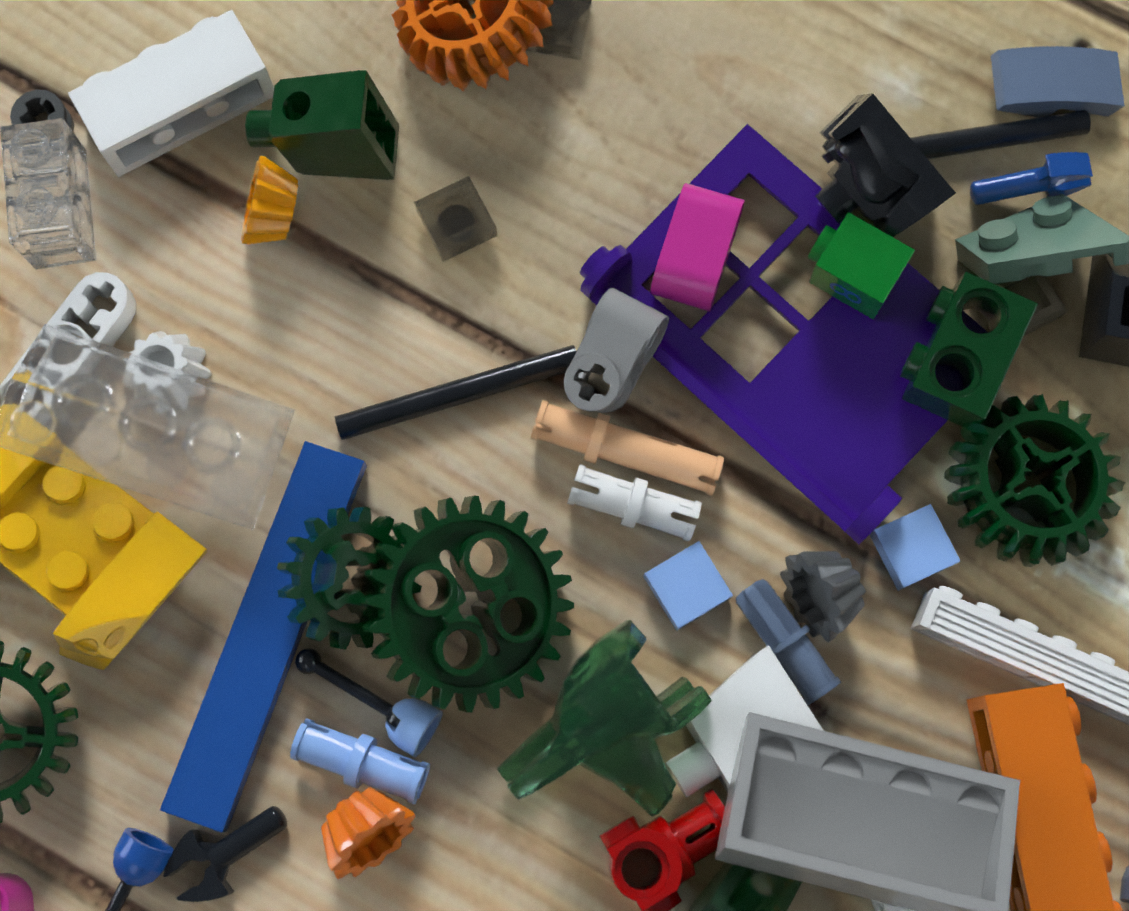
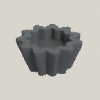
[780,551,866,642]

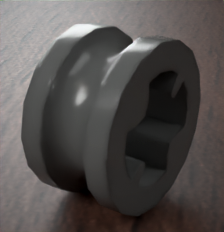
[10,90,74,152]

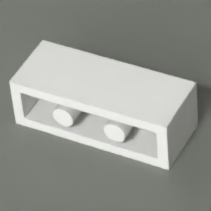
[68,10,274,177]

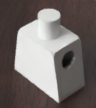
[665,645,823,797]

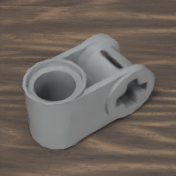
[564,288,669,413]

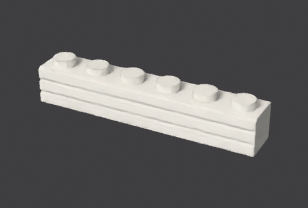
[910,586,1129,725]

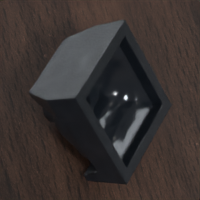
[815,93,956,237]

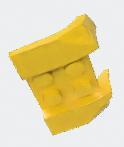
[0,398,207,671]

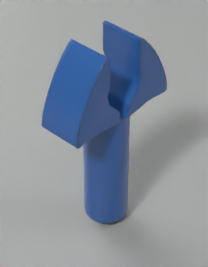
[970,152,1093,205]

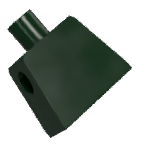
[245,70,399,180]

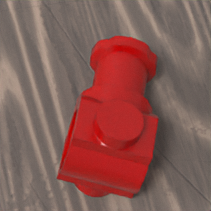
[599,789,725,911]

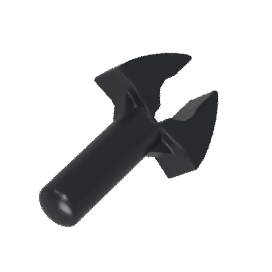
[163,806,287,902]

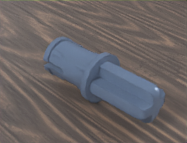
[736,579,841,705]

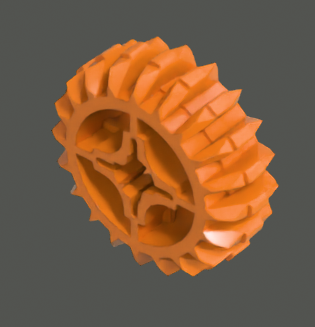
[392,0,554,92]

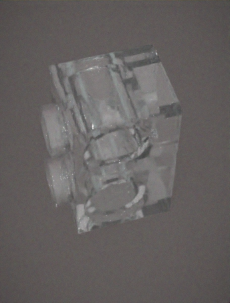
[0,118,96,269]

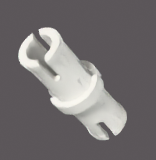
[567,464,702,541]

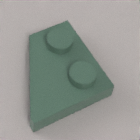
[955,194,1129,284]

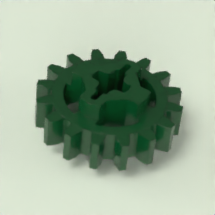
[277,507,422,650]

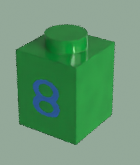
[807,212,915,319]

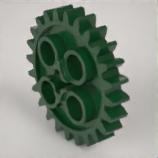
[360,495,574,713]

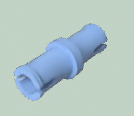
[290,718,430,804]

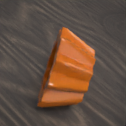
[321,787,416,879]

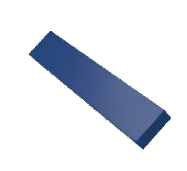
[160,441,367,833]

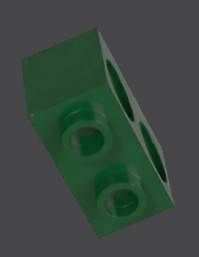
[900,272,1038,427]

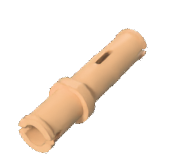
[531,400,724,496]

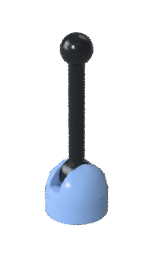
[295,648,443,758]

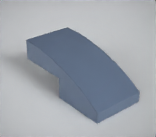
[991,46,1125,117]

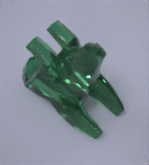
[497,620,712,817]

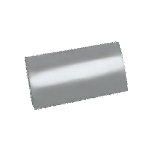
[715,712,1020,911]

